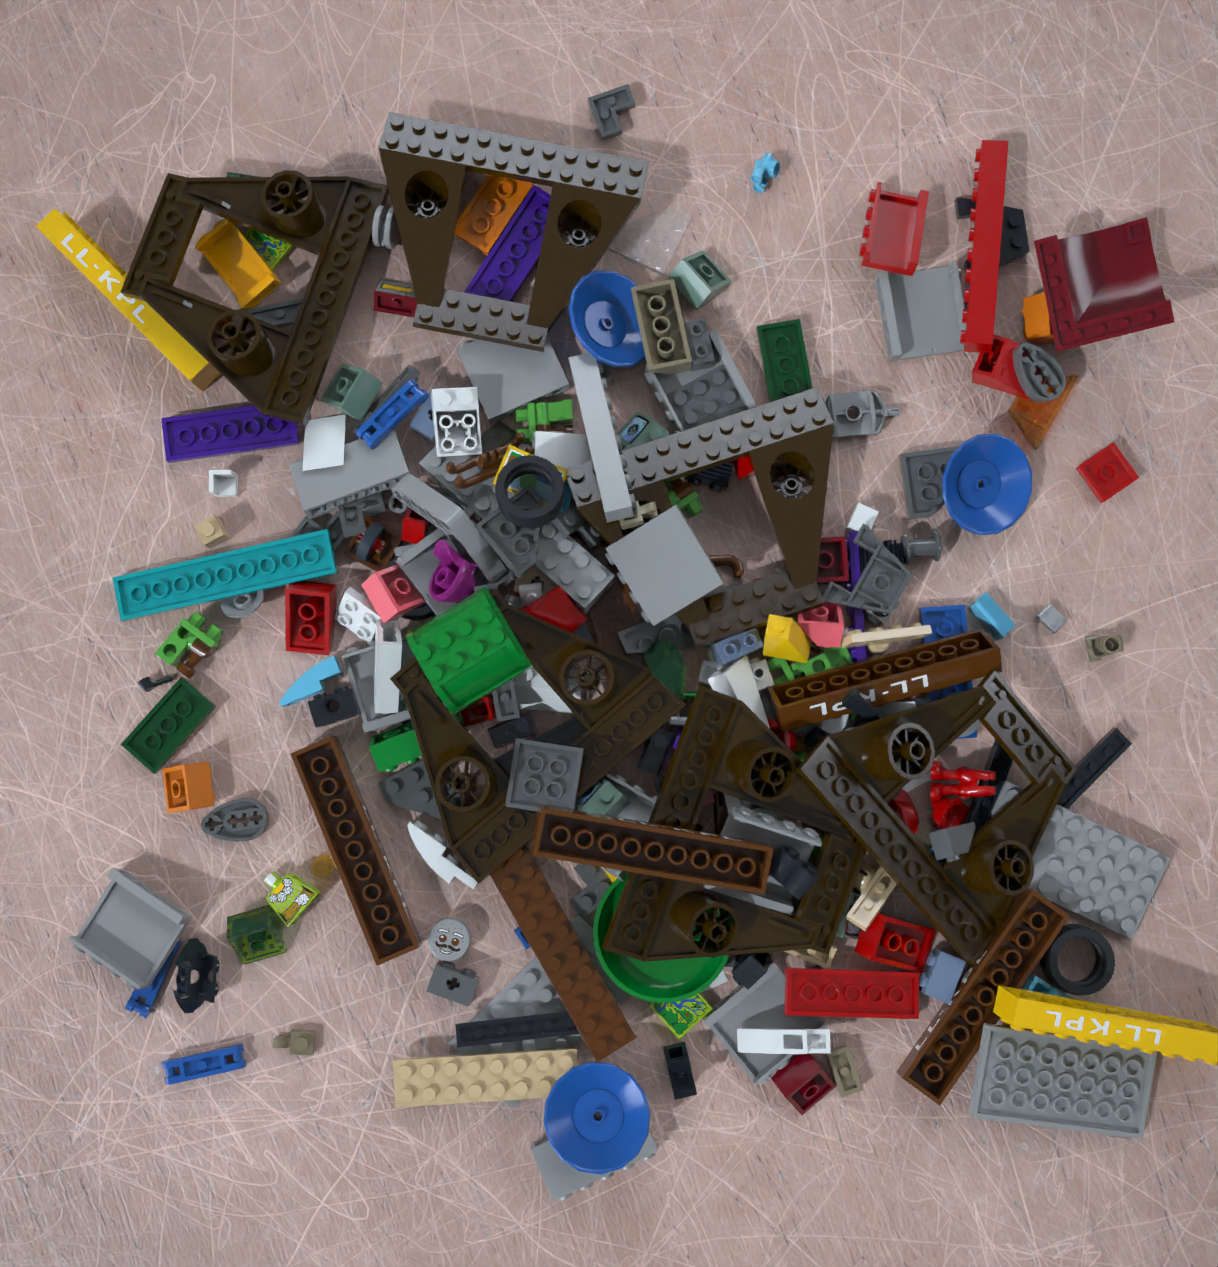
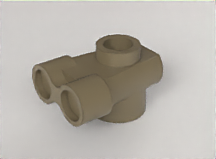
[1085,634,1124,662]

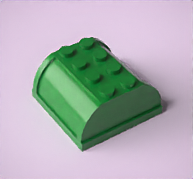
[406,587,533,715]

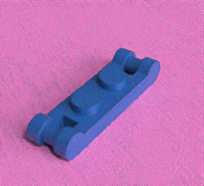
[356,379,429,449]
[125,941,181,1018]
[161,1043,247,1085]

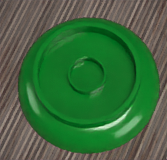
[593,874,729,1003]

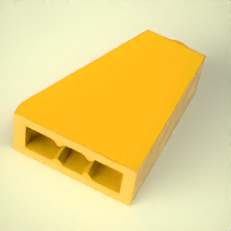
[763,614,811,663]

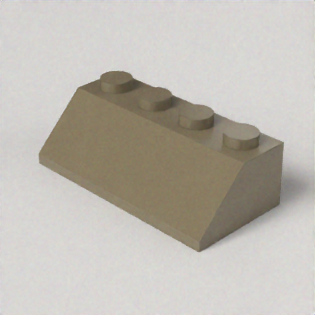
[631,279,692,375]

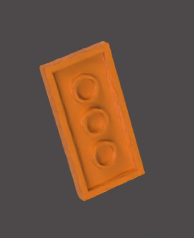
[454,175,535,256]

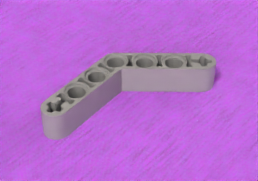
[391,473,507,585]

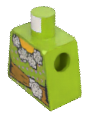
[264,871,322,927]

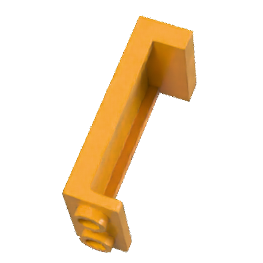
[194,219,282,310]

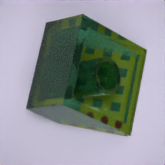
[642,636,686,701]
[227,905,287,965]

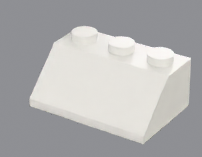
[514,668,582,714]

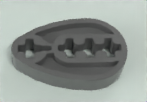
[1013,343,1066,403]
[201,798,269,842]

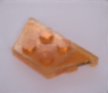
[1008,374,1079,449]

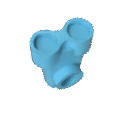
[750,153,781,193]

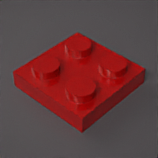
[1076,442,1139,503]

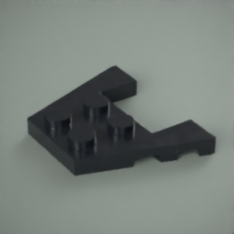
[954,197,1030,274]
[804,687,899,747]

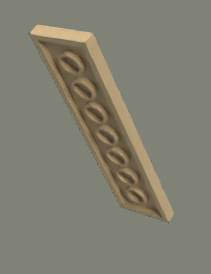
[393,1047,578,1107]

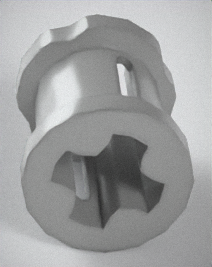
[388,495,409,517]

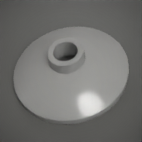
[220,590,264,618]

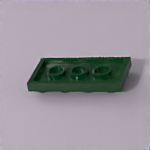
[756,319,813,402]
[120,677,216,774]

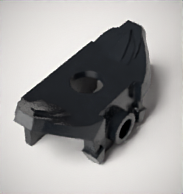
[173,938,220,1013]

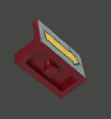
[373,279,417,318]

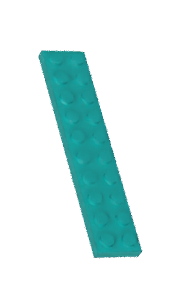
[113,529,338,621]

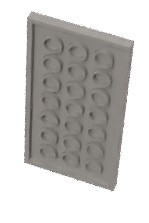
[992,780,1171,939]
[449,913,628,1109]
[968,1023,1157,1139]

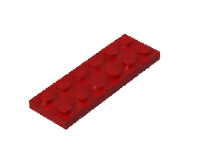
[784,967,919,1019]

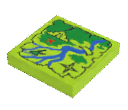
[245,229,294,271]
[649,993,713,1039]

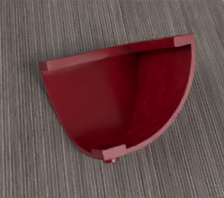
[1034,217,1175,352]

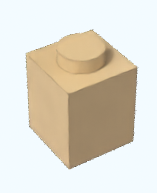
[194,515,231,549]

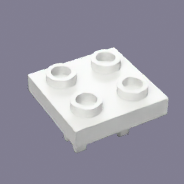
[334,587,381,643]

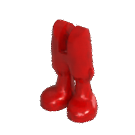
[930,760,996,803]

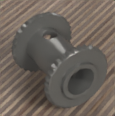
[900,531,942,565]

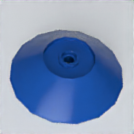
[569,270,645,367]
[942,433,1032,535]
[543,1061,651,1175]

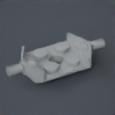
[824,390,900,438]

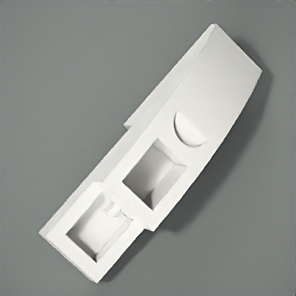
[407,820,477,889]
[737,1028,831,1054]

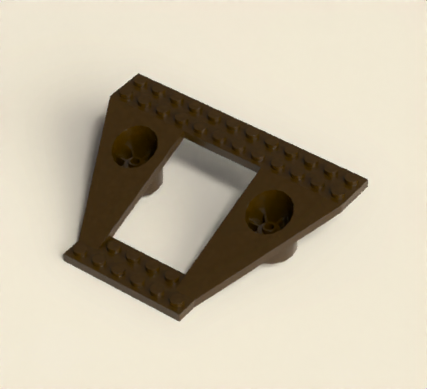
[379,112,649,352]
[121,170,389,426]
[566,387,834,648]
[390,588,686,884]
[796,670,1077,965]
[602,685,867,962]

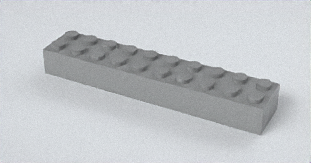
[419,446,615,614]

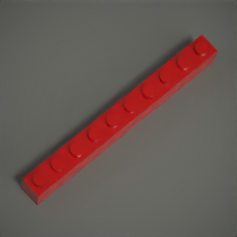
[960,140,1009,353]

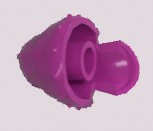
[429,540,477,603]

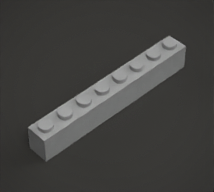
[568,353,636,523]

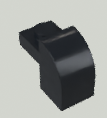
[663,1042,697,1100]

